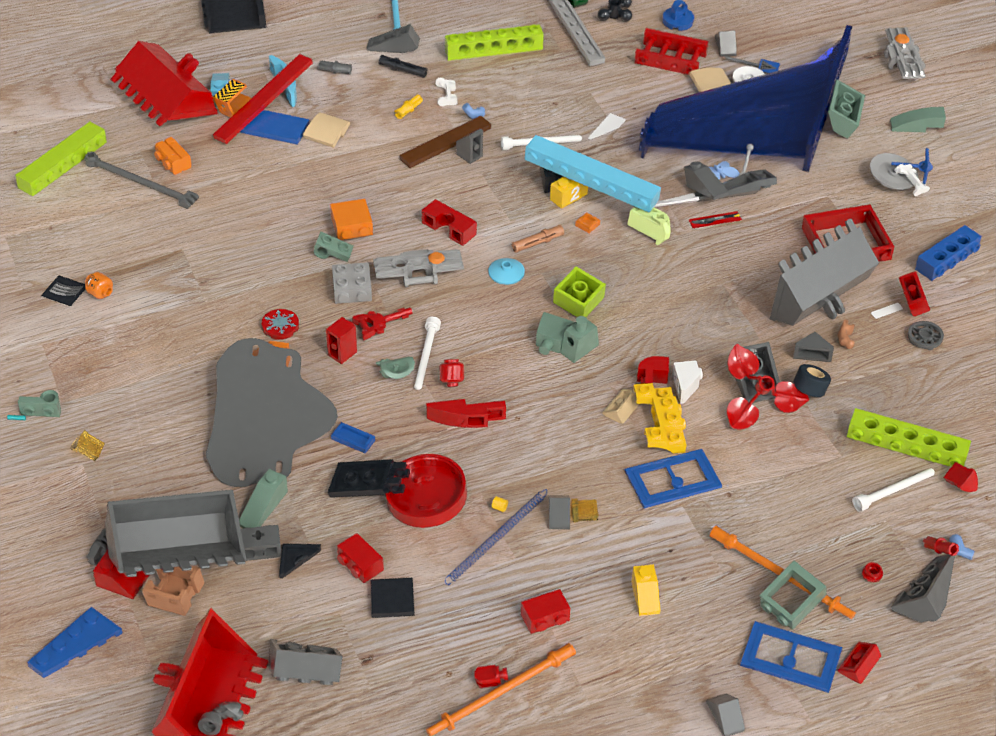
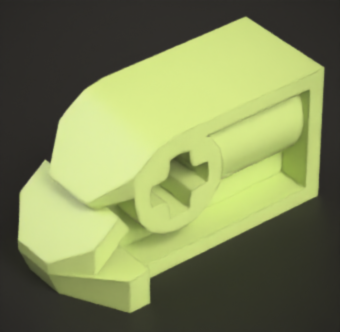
[627,207,671,245]

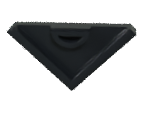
[279,543,321,579]

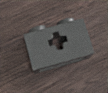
[241,525,281,561]

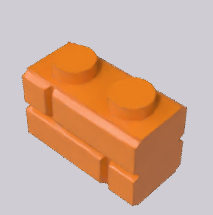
[154,137,192,175]

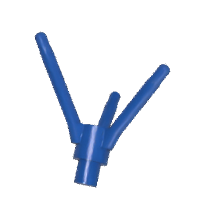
[891,148,933,184]

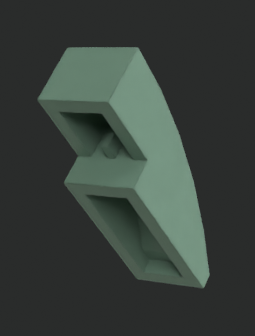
[890,107,946,133]

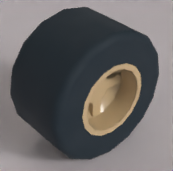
[793,364,831,397]

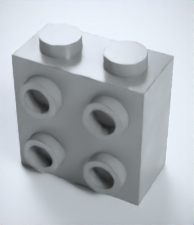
[332,262,372,304]

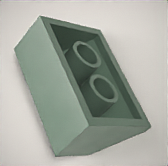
[828,80,865,139]

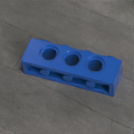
[915,225,982,281]

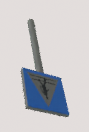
[724,56,780,76]

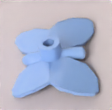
[709,161,740,180]

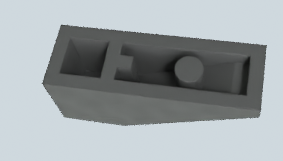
[367,24,420,53]
[684,161,729,200]

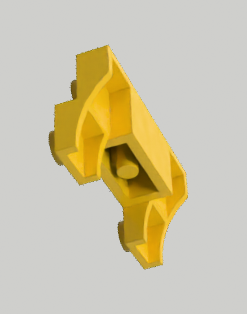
[633,383,687,454]

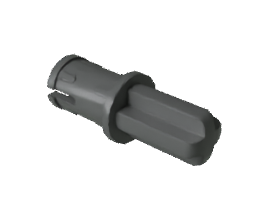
[319,61,352,75]

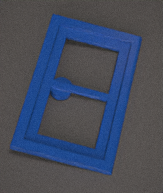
[624,449,722,508]

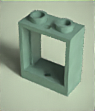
[760,561,827,630]

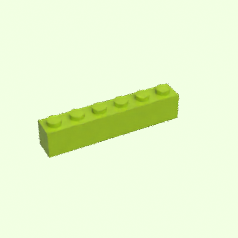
[15,121,107,196]

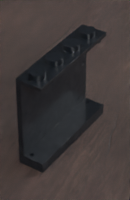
[201,0,266,34]

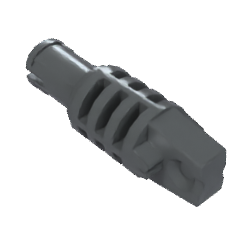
[87,528,108,566]

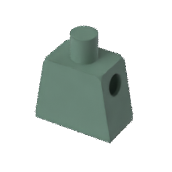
[536,312,575,355]
[561,316,599,363]

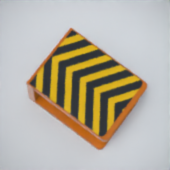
[213,79,251,117]

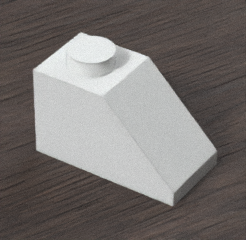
[672,361,703,404]

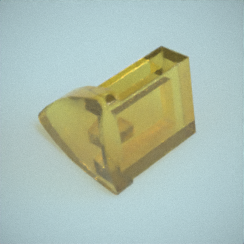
[70,430,105,461]
[571,498,599,523]

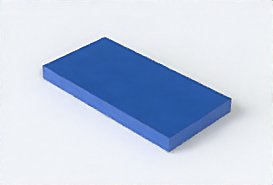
[240,110,310,145]

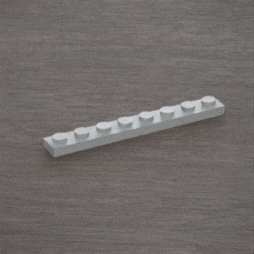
[548,0,605,66]

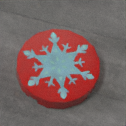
[261,309,299,340]

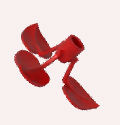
[727,344,810,430]

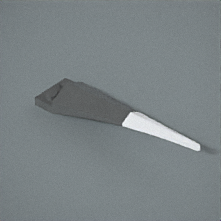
[654,169,777,207]

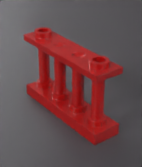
[635,28,709,75]

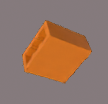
[330,198,373,240]

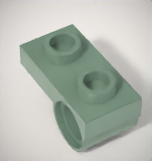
[314,232,354,262]
[18,390,61,417]

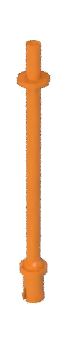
[710,526,856,620]
[426,643,576,736]

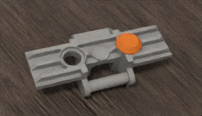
[884,27,926,79]
[373,249,464,287]

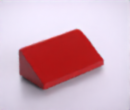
[838,642,881,684]

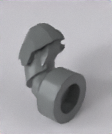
[198,701,243,736]

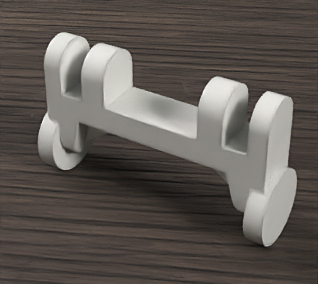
[436,78,458,106]
[894,164,930,196]

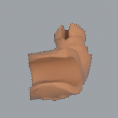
[838,319,855,349]

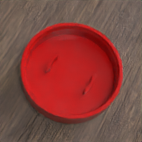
[385,454,467,528]

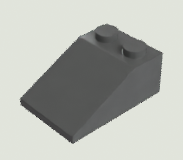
[728,342,780,403]

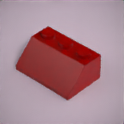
[93,550,150,599]

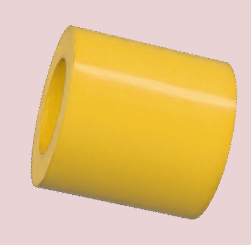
[492,496,508,512]

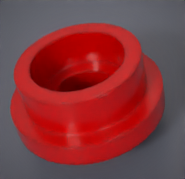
[862,562,883,582]

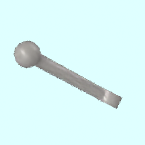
[739,144,753,176]

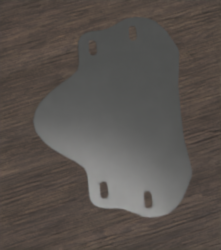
[206,338,338,487]

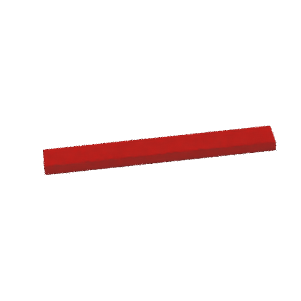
[213,54,313,144]

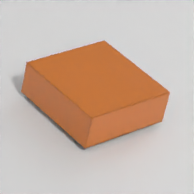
[575,212,600,233]

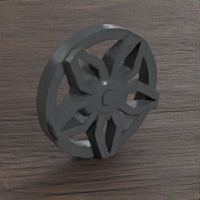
[908,321,944,350]

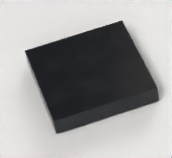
[370,577,415,618]

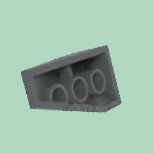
[891,554,955,623]

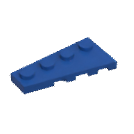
[27,607,123,678]

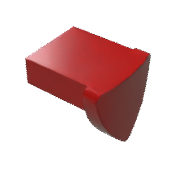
[943,462,978,492]

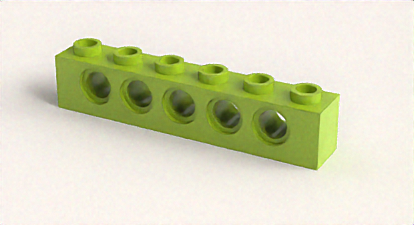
[445,24,544,61]
[847,408,971,467]

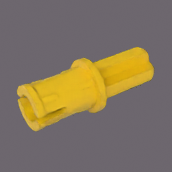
[394,94,423,119]

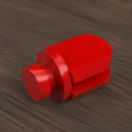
[474,665,509,689]

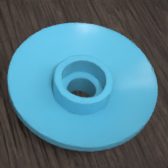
[488,258,525,285]

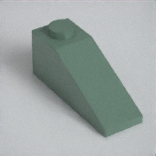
[239,469,288,528]

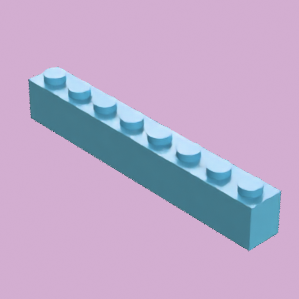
[525,135,661,213]

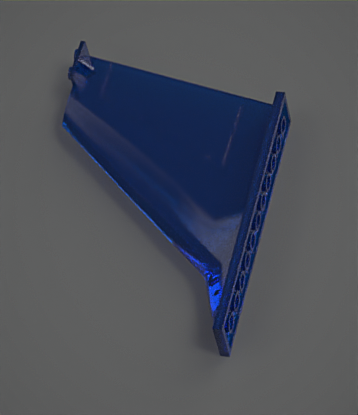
[639,25,853,172]

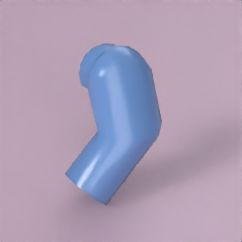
[462,103,485,119]

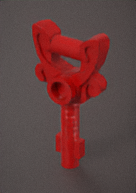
[352,307,413,340]

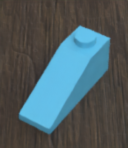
[211,73,230,107]

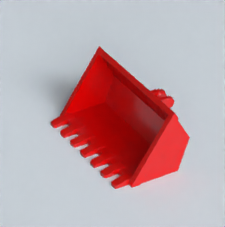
[111,41,218,126]
[151,608,268,736]

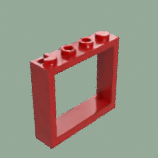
[802,204,895,262]

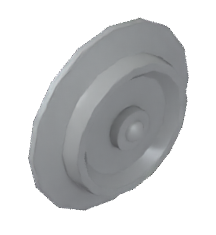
[869,153,918,190]

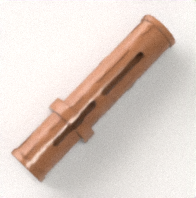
[511,224,564,253]

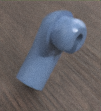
[949,534,975,560]

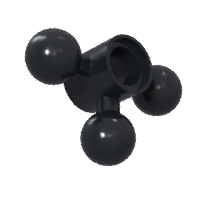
[598,0,633,22]

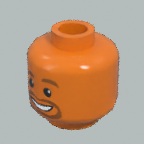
[85,272,113,299]

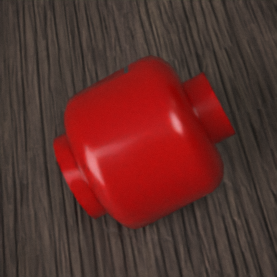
[439,359,464,387]

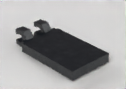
[327,459,410,498]

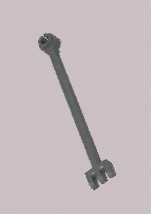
[85,152,199,209]

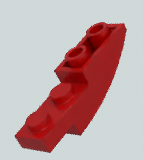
[426,399,506,428]

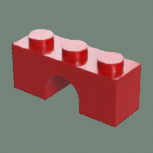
[422,199,477,246]

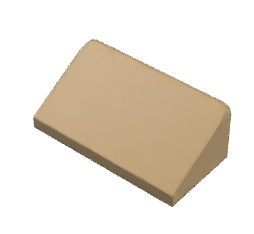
[603,389,639,424]

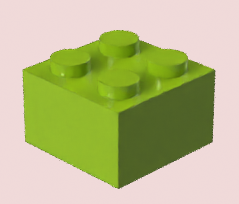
[553,266,606,317]

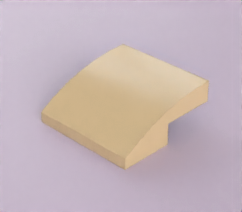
[689,68,734,96]
[303,112,350,148]

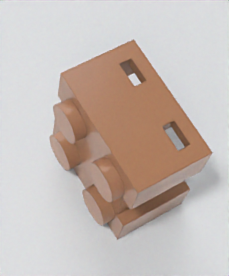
[142,565,205,616]

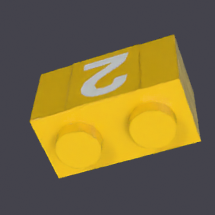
[550,177,588,209]

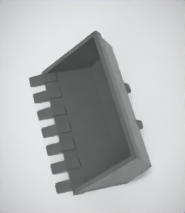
[105,489,246,577]

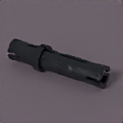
[379,55,428,78]

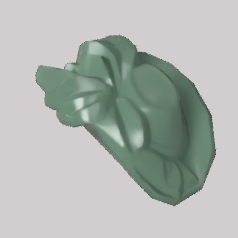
[376,356,415,379]

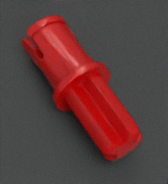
[923,536,959,556]

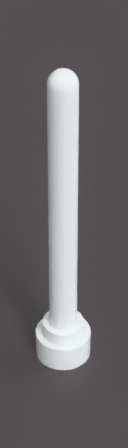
[501,135,582,150]
[414,317,441,390]
[852,468,935,512]

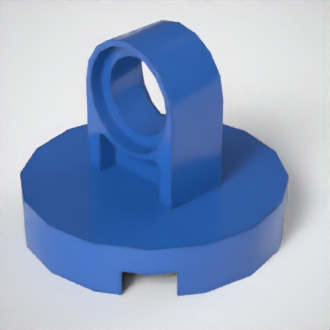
[663,0,694,31]

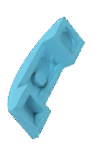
[269,55,297,107]

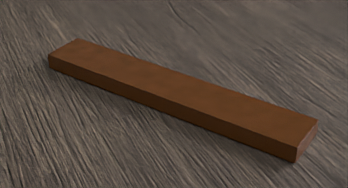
[399,116,491,168]

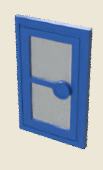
[740,621,843,693]

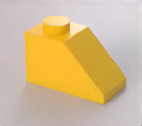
[631,564,660,616]

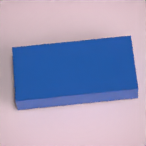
[331,422,375,454]

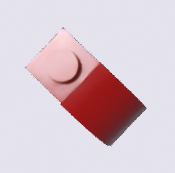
[637,356,669,384]

